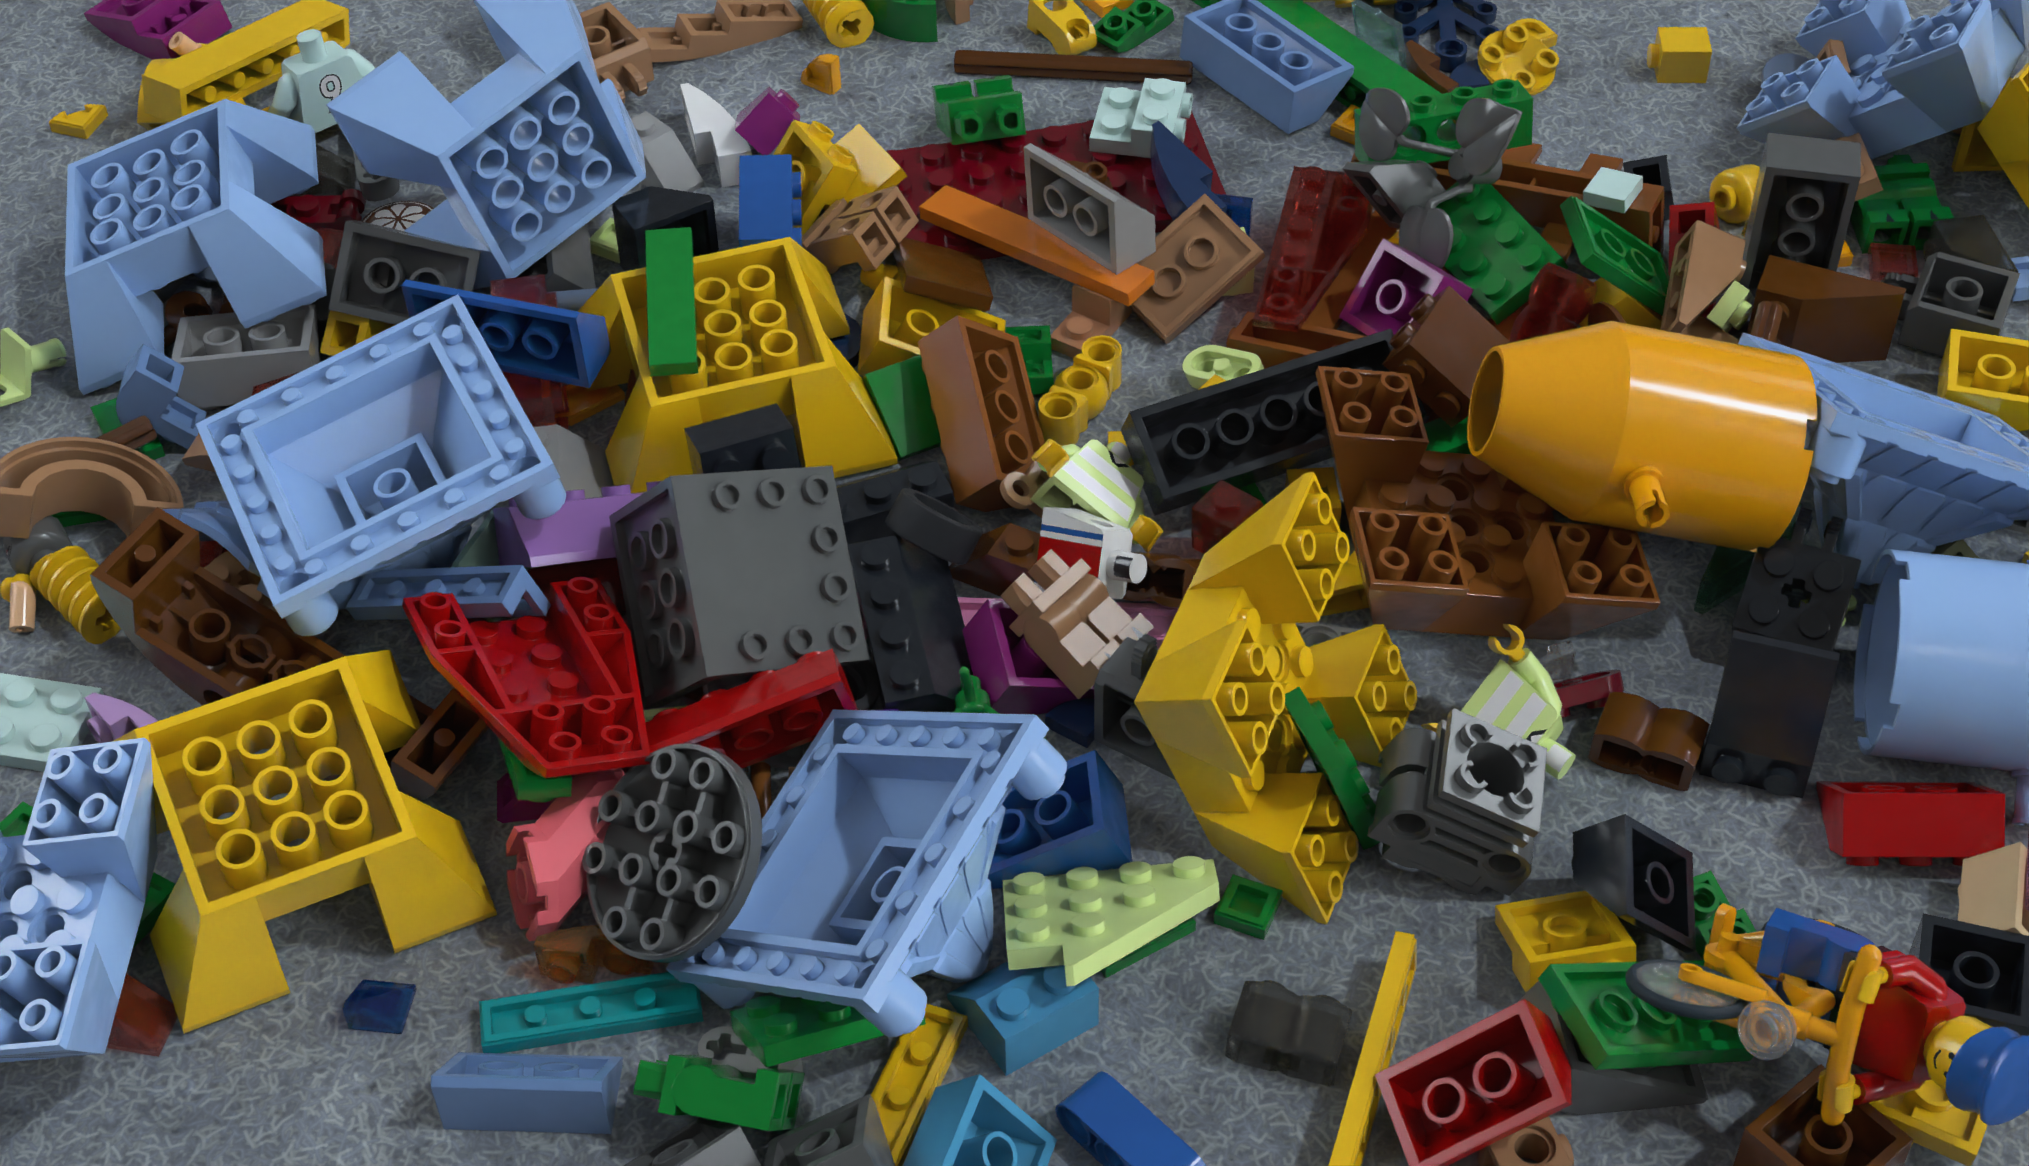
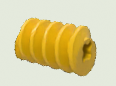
[802,0,874,48]
[30,545,121,644]

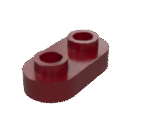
[1553,669,1625,718]

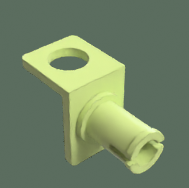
[0,328,67,407]

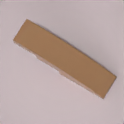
[637,0,803,63]

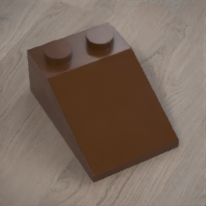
[1747,255,1906,363]

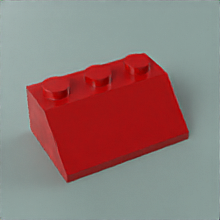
[1816,781,2005,866]
[1375,998,1572,1166]

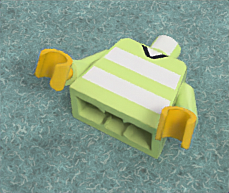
[1030,439,1163,552]
[1421,624,1576,780]

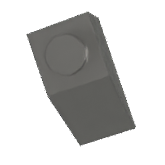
[1342,159,1446,229]

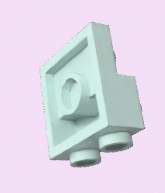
[1089,78,1193,158]

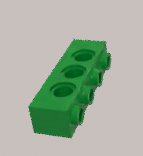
[1355,79,1533,163]

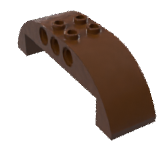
[90,507,489,801]

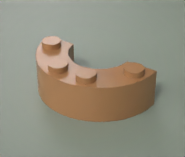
[0,437,184,539]

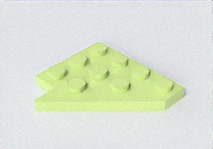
[1002,856,1220,986]

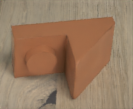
[1051,285,1132,358]

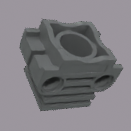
[1367,708,1547,896]

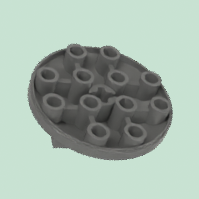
[582,744,762,963]

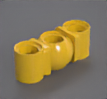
[1038,335,1122,446]

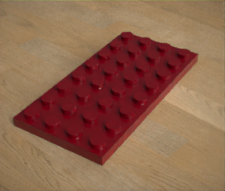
[886,110,1233,266]

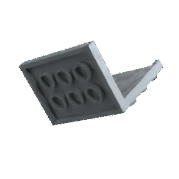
[609,466,869,709]

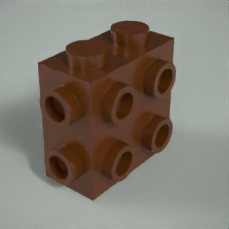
[1383,286,1511,428]

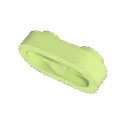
[1182,345,1264,389]

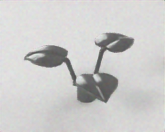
[1359,88,1522,269]

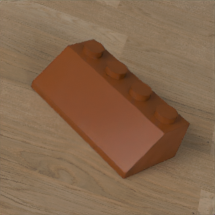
[918,315,1045,512]

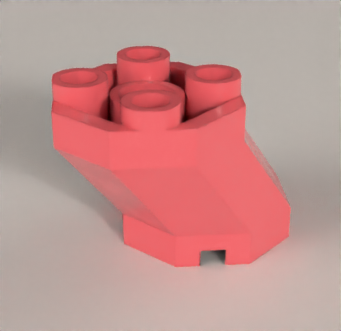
[506,768,624,941]

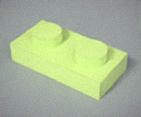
[1707,280,1754,333]

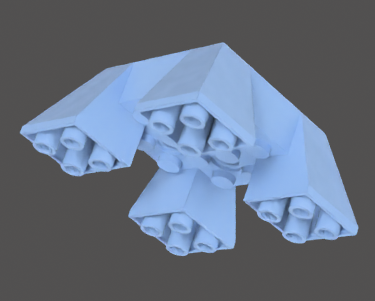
[326,0,646,289]
[1736,0,2029,159]
[65,99,327,395]
[0,738,158,1063]

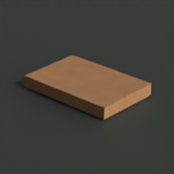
[1129,194,1265,344]

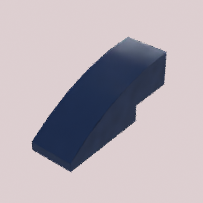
[1150,121,1227,221]

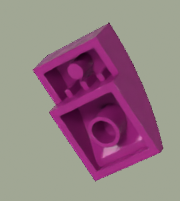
[84,0,232,60]

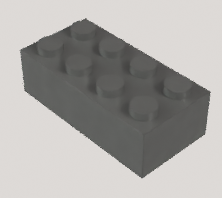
[1739,133,1861,305]

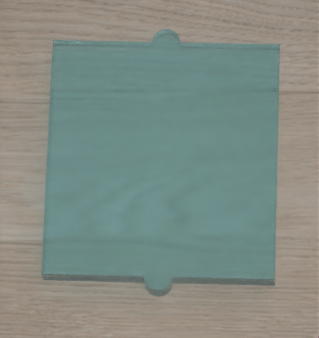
[1351,0,1408,71]

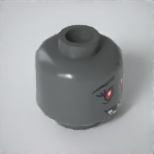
[3,515,73,576]

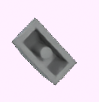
[631,111,704,192]

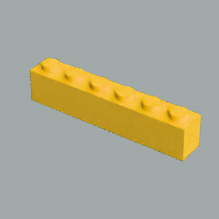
[142,0,350,122]

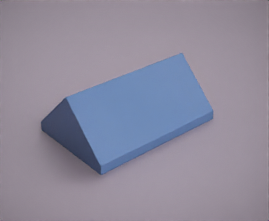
[431,1052,623,1134]

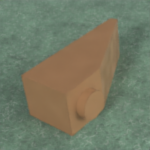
[1660,220,1747,334]

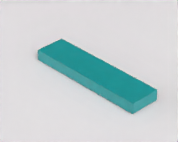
[479,972,704,1053]

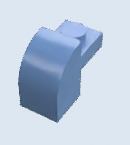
[116,344,207,449]

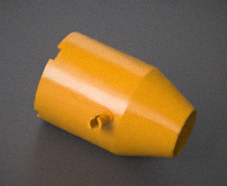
[1467,321,1817,553]

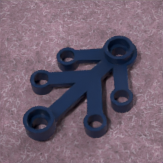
[1393,0,1500,73]

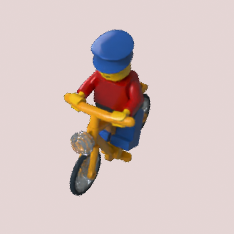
[1625,903,2029,1126]

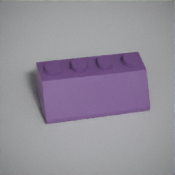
[493,481,662,567]

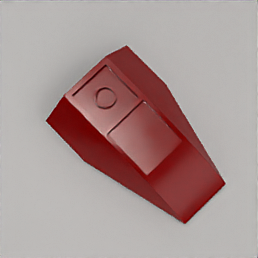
[402,577,650,778]

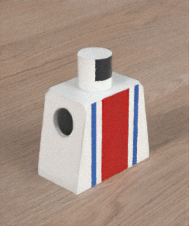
[1034,507,1147,599]

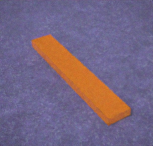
[919,185,1155,306]

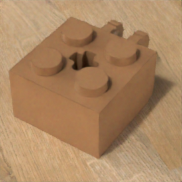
[579,2,654,103]

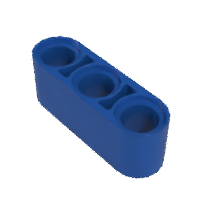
[1055,1071,1206,1166]

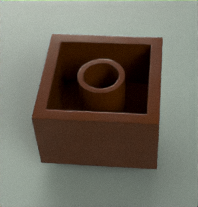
[1733,1064,1914,1166]

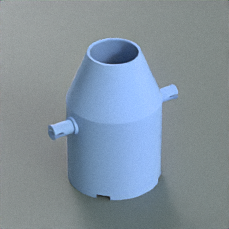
[1853,549,2029,826]

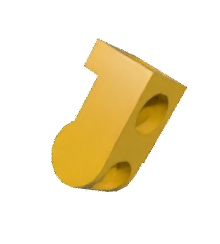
[1027,0,1097,55]

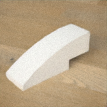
[680,83,752,188]

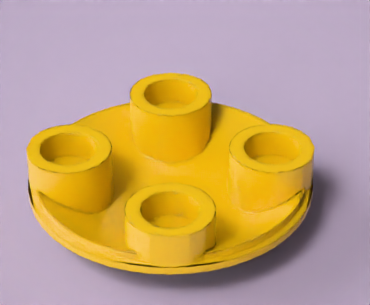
[1477,23,1559,96]

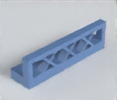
[345,565,551,620]

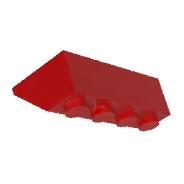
[645,648,858,769]

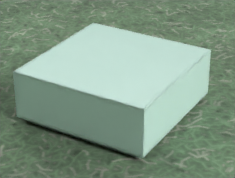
[1583,167,1643,213]

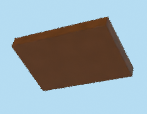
[893,237,993,312]

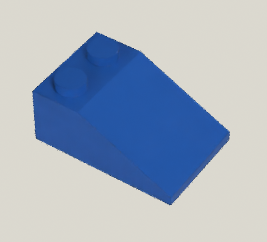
[988,750,1132,889]

